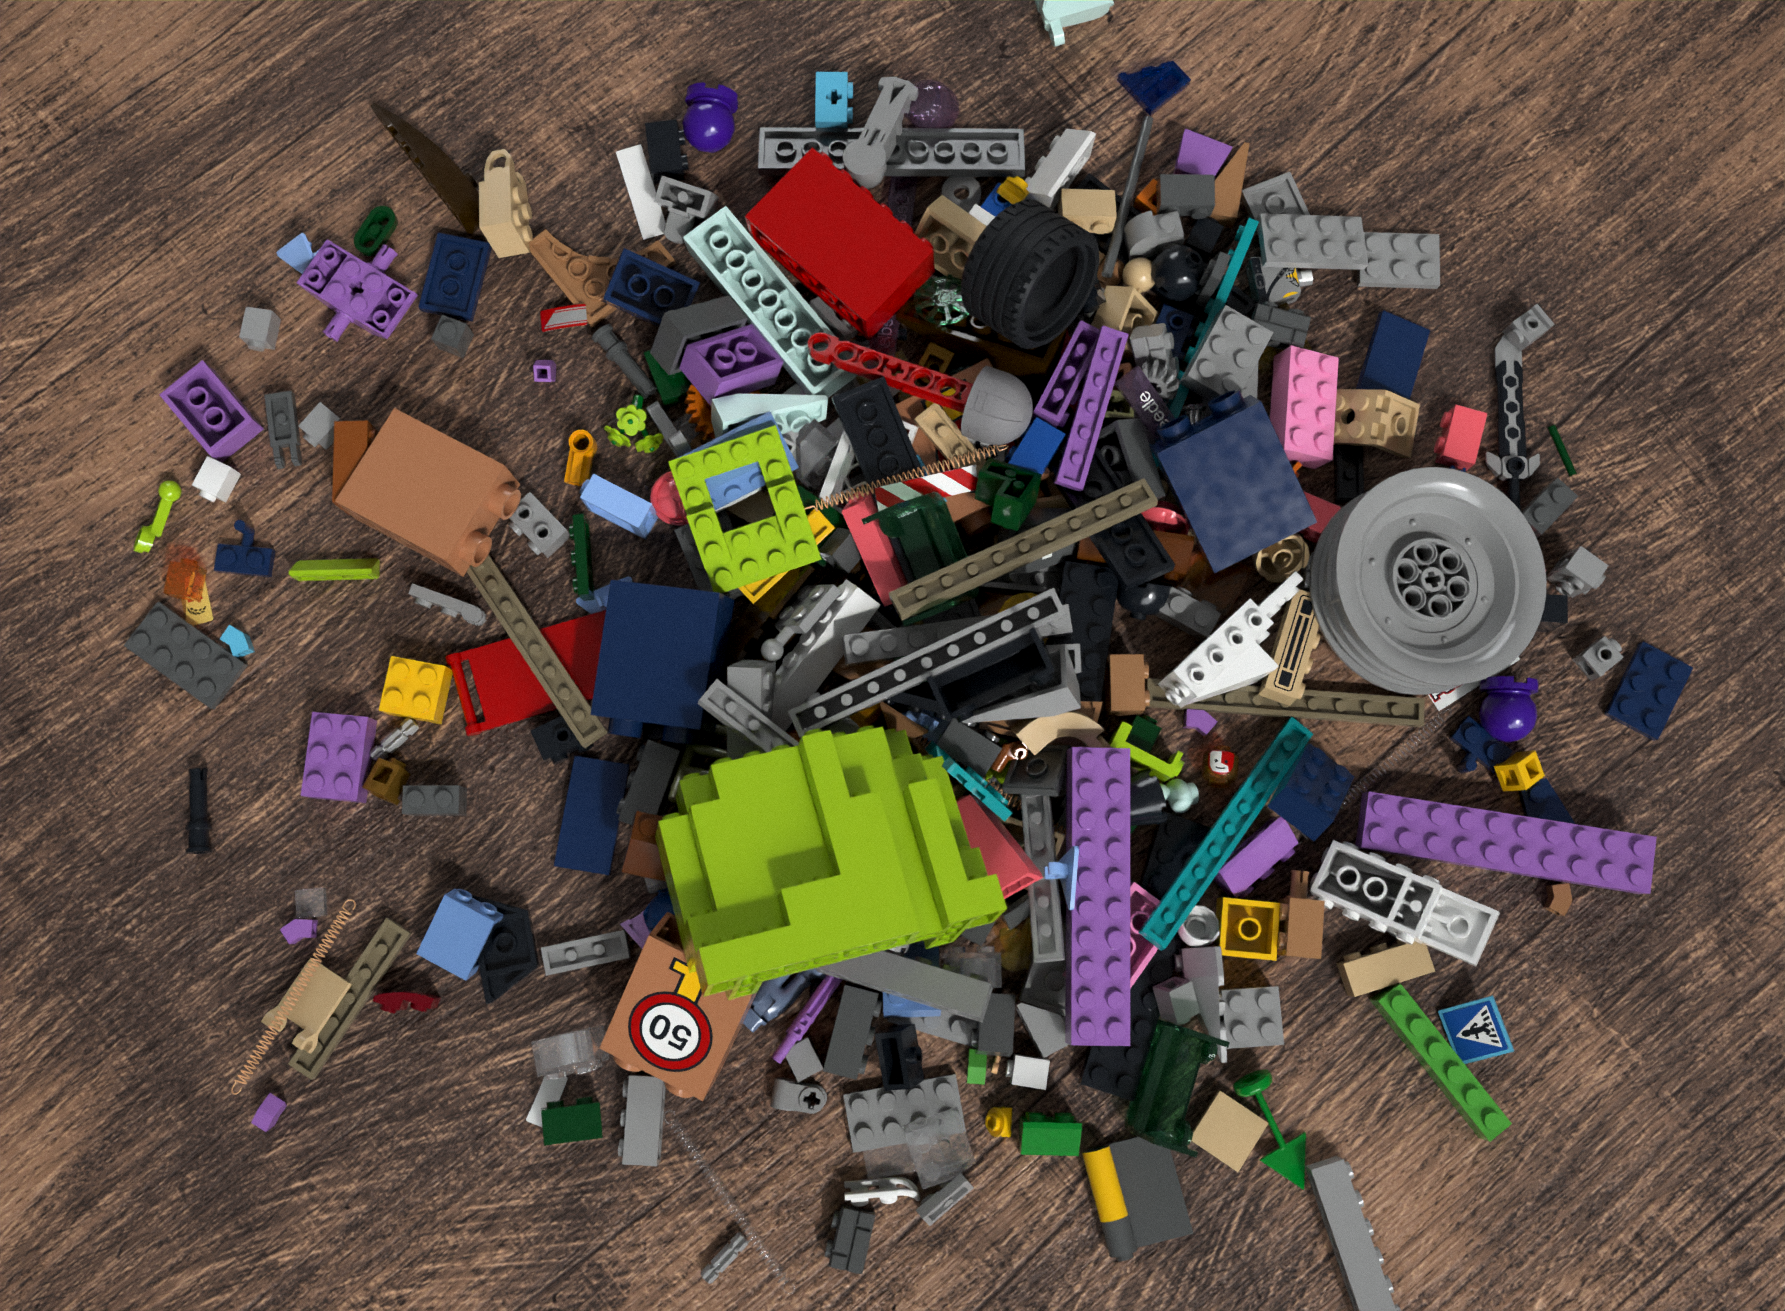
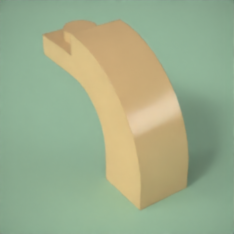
[1011,710,1111,755]

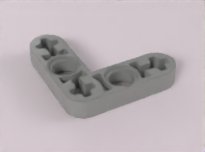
[646,401,692,458]

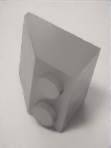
[1015,1001,1069,1058]

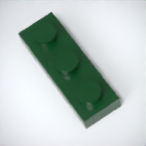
[569,514,595,601]

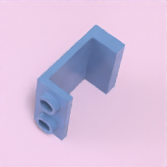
[416,889,504,981]

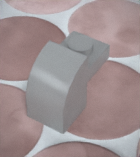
[1123,210,1184,261]

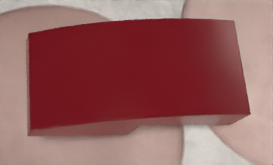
[373,991,441,1014]

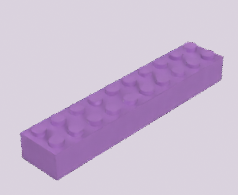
[1065,747,1130,1046]
[1355,791,1657,894]

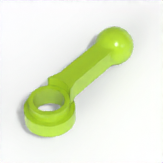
[133,480,182,553]

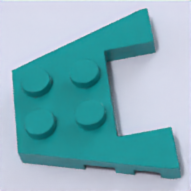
[925,741,1012,822]

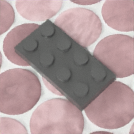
[124,602,248,710]

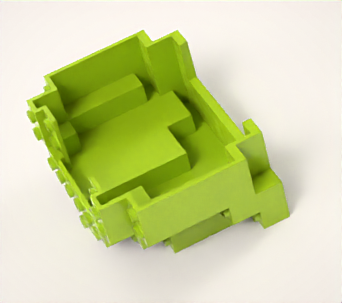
[655,725,1007,1000]

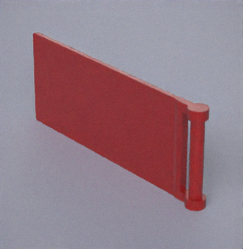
[445,610,606,736]

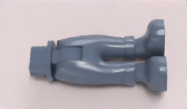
[743,968,826,1033]

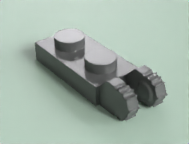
[264,391,302,469]

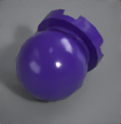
[682,82,738,153]
[1479,676,1539,742]

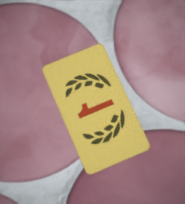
[177,574,213,626]

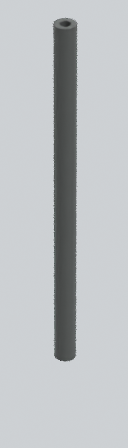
[1102,116,1154,278]

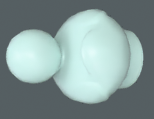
[1159,779,1199,813]

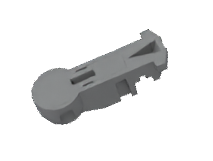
[843,77,919,189]

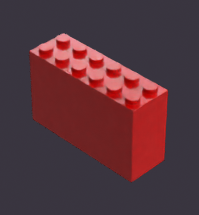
[745,147,935,341]

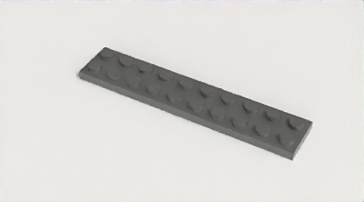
[758,127,1025,177]

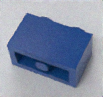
[1005,417,1065,477]

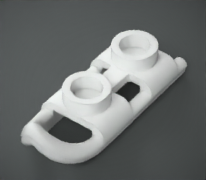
[844,1177,920,1207]

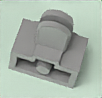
[654,176,719,244]

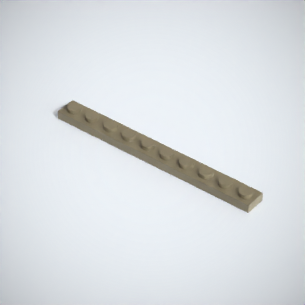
[889,478,1158,621]
[467,554,607,748]
[1146,678,1425,727]

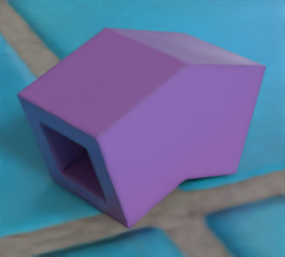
[533,360,556,382]
[1183,709,1218,736]
[280,919,318,944]
[251,1093,287,1132]

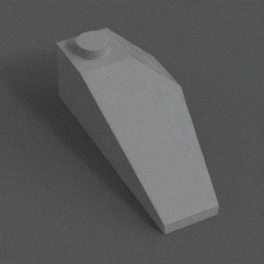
[962,644,1081,723]
[1174,946,1227,1063]

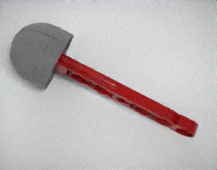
[808,332,1033,445]

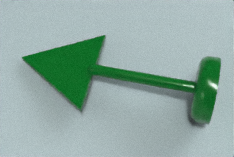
[1233,1069,1306,1190]

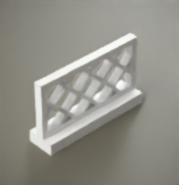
[819,420,919,515]

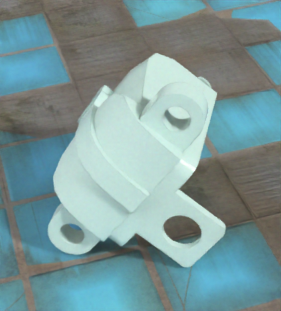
[1034,0,1114,47]

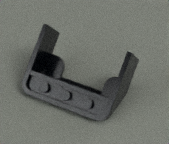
[927,627,1056,723]

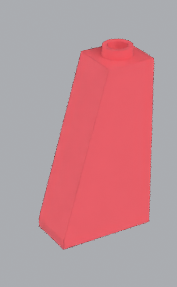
[841,491,907,607]
[956,795,1043,899]

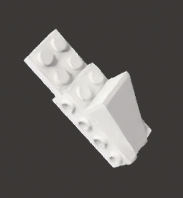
[1158,571,1303,708]
[1310,840,1500,966]

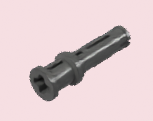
[592,324,658,399]

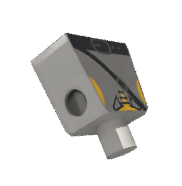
[1245,257,1313,308]

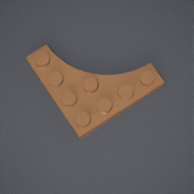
[529,229,676,328]

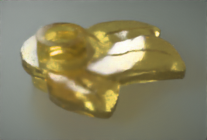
[998,918,1033,972]

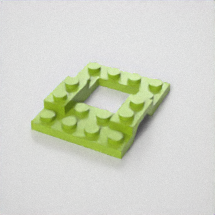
[668,425,822,593]

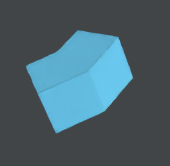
[220,625,255,658]

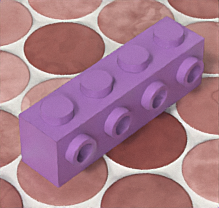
[1030,320,1099,428]

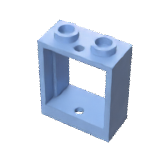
[580,474,658,540]

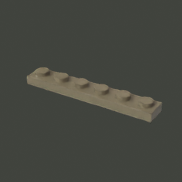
[288,918,412,1080]

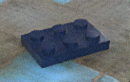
[418,233,492,322]
[1604,641,1693,741]

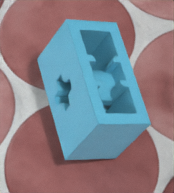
[815,72,853,128]

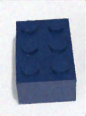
[601,248,700,327]
[1267,743,1355,841]

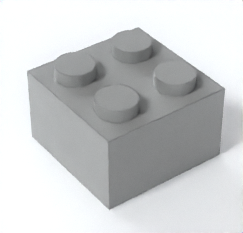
[1219,985,1284,1049]

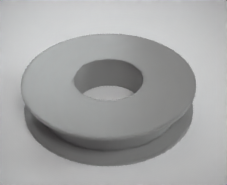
[941,177,981,213]

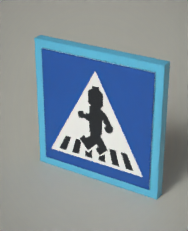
[1438,995,1514,1064]

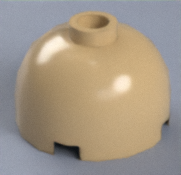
[1252,532,1310,582]

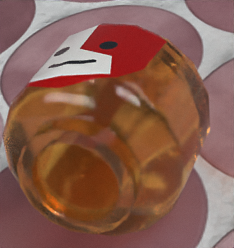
[1201,745,1239,788]

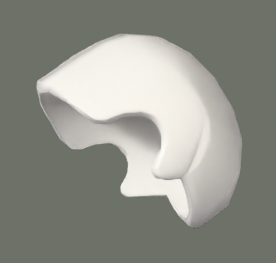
[1177,905,1220,948]

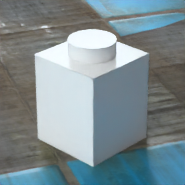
[192,456,241,503]
[1006,1054,1050,1090]

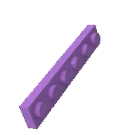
[1054,325,1129,492]

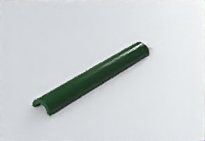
[1548,425,1577,477]

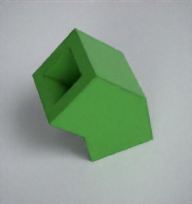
[967,1049,987,1085]

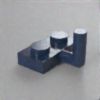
[214,520,276,577]
[1449,716,1513,774]

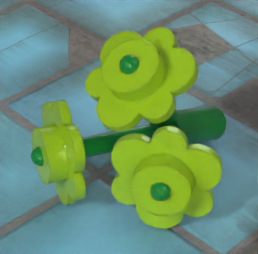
[604,395,664,453]

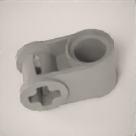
[770,1077,827,1114]

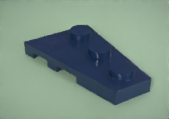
[1518,778,1575,824]

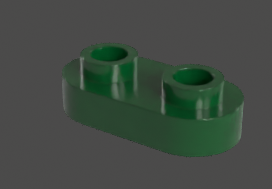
[354,206,398,257]

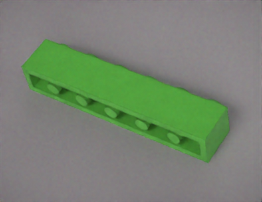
[1370,983,1512,1142]

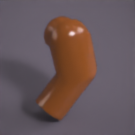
[991,741,1028,773]

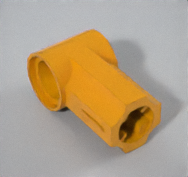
[564,430,597,487]

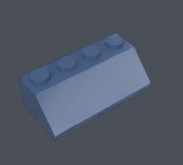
[676,411,799,510]

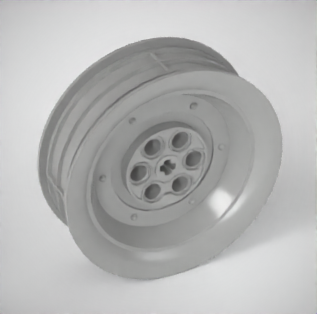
[1310,467,1547,695]

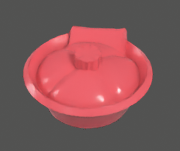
[650,471,689,526]
[1141,501,1189,535]

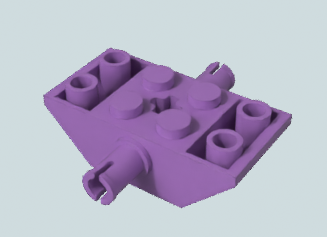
[297,239,418,342]

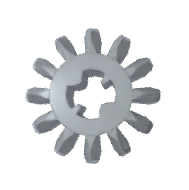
[1132,358,1180,408]

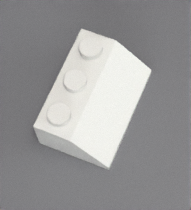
[1025,129,1096,210]

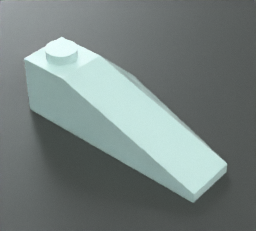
[711,393,828,439]

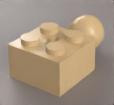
[1091,257,1159,361]

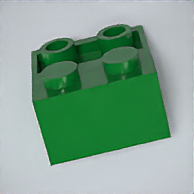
[1019,1111,1082,1156]

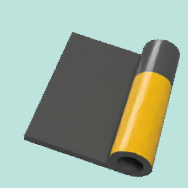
[1082,1129,1193,1262]

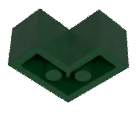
[975,457,1042,531]

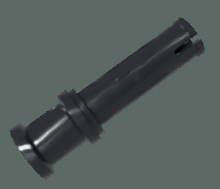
[185,768,213,854]

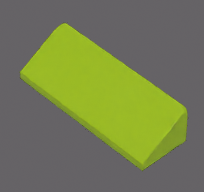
[289,558,380,581]

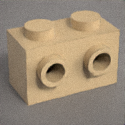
[1058,189,1117,234]

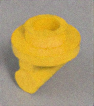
[996,176,1029,205]
[985,1107,1012,1137]

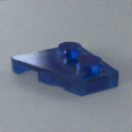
[1117,61,1191,116]

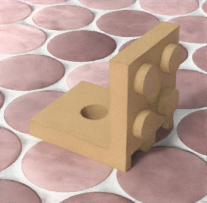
[1333,389,1420,458]

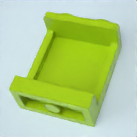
[1108,721,1184,783]

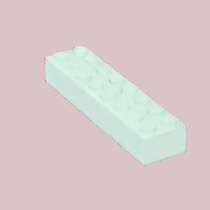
[683,206,858,398]

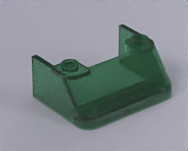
[861,492,979,626]
[1125,1020,1230,1158]

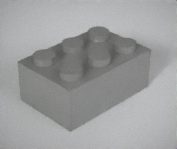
[1180,305,1274,401]

